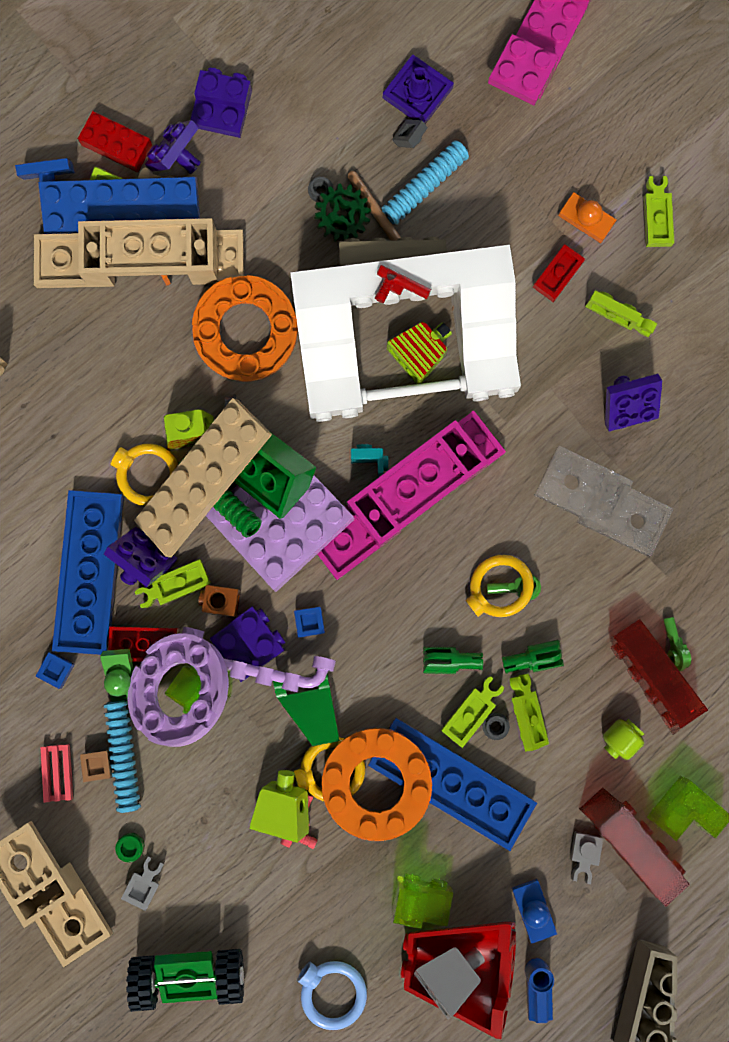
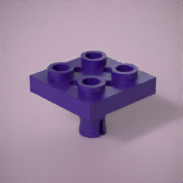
[382,54,454,124]
[145,120,201,174]
[605,374,662,431]
[104,527,178,587]

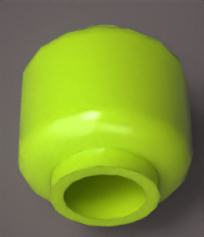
[603,719,644,760]

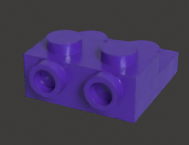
[190,67,252,138]
[210,606,286,682]

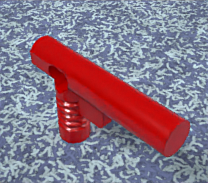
[374,265,432,303]

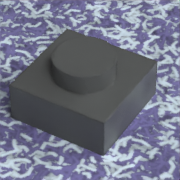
[392,119,428,148]

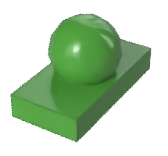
[100,649,134,702]

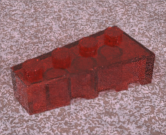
[611,619,708,735]
[579,787,690,907]

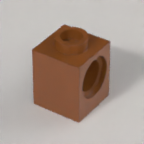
[199,585,241,617]

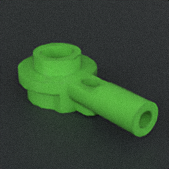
[487,575,541,601]
[664,617,691,671]

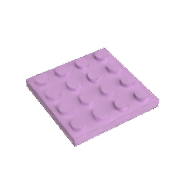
[206,476,355,592]

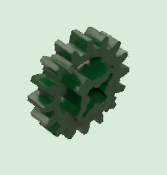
[314,183,371,242]

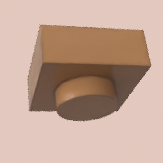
[80,750,112,782]

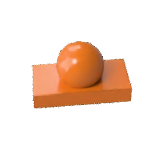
[558,192,616,243]

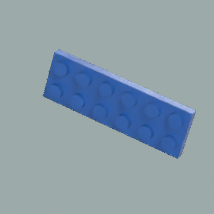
[38,177,200,234]
[52,490,124,655]
[368,717,537,851]

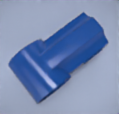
[525,958,554,1023]

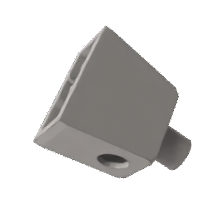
[414,947,485,1020]

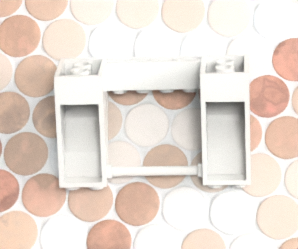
[291,245,521,422]

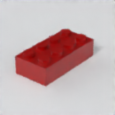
[77,111,153,173]
[108,627,180,662]

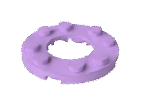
[128,633,229,747]

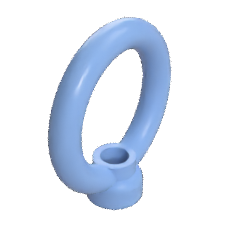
[297,961,367,1030]

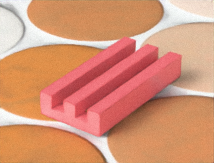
[40,744,73,803]

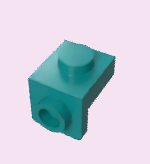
[351,444,389,478]

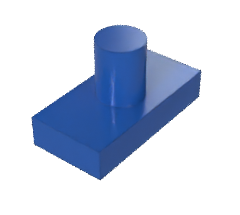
[15,158,75,182]

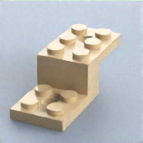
[0,821,113,968]

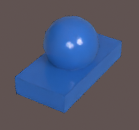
[511,879,557,944]

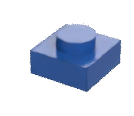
[294,607,325,638]
[36,652,75,689]

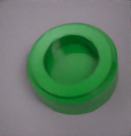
[115,833,145,863]

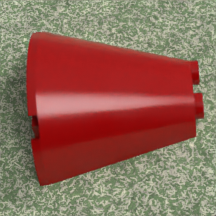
[401,921,516,1039]

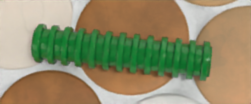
[176,458,262,538]

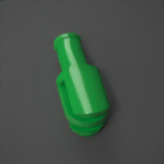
[502,640,564,674]
[423,647,483,674]

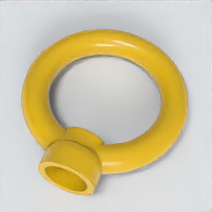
[110,443,178,506]
[465,555,534,617]
[294,737,366,801]

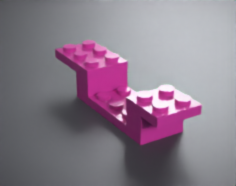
[488,0,592,106]
[317,410,506,580]

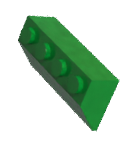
[234,430,316,519]

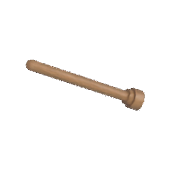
[348,171,401,241]

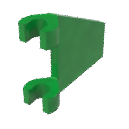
[273,669,340,746]

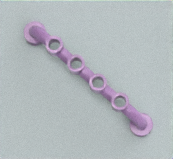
[182,627,336,692]

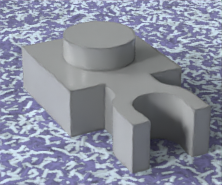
[570,831,603,884]
[121,856,164,911]

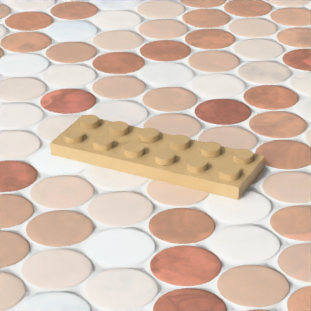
[134,398,272,557]

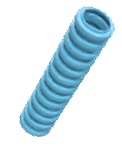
[382,140,469,225]
[103,700,141,813]

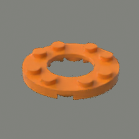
[192,275,298,382]
[322,728,432,841]

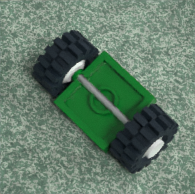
[126,949,244,1012]

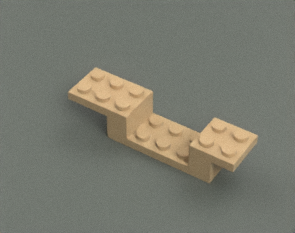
[34,218,244,288]

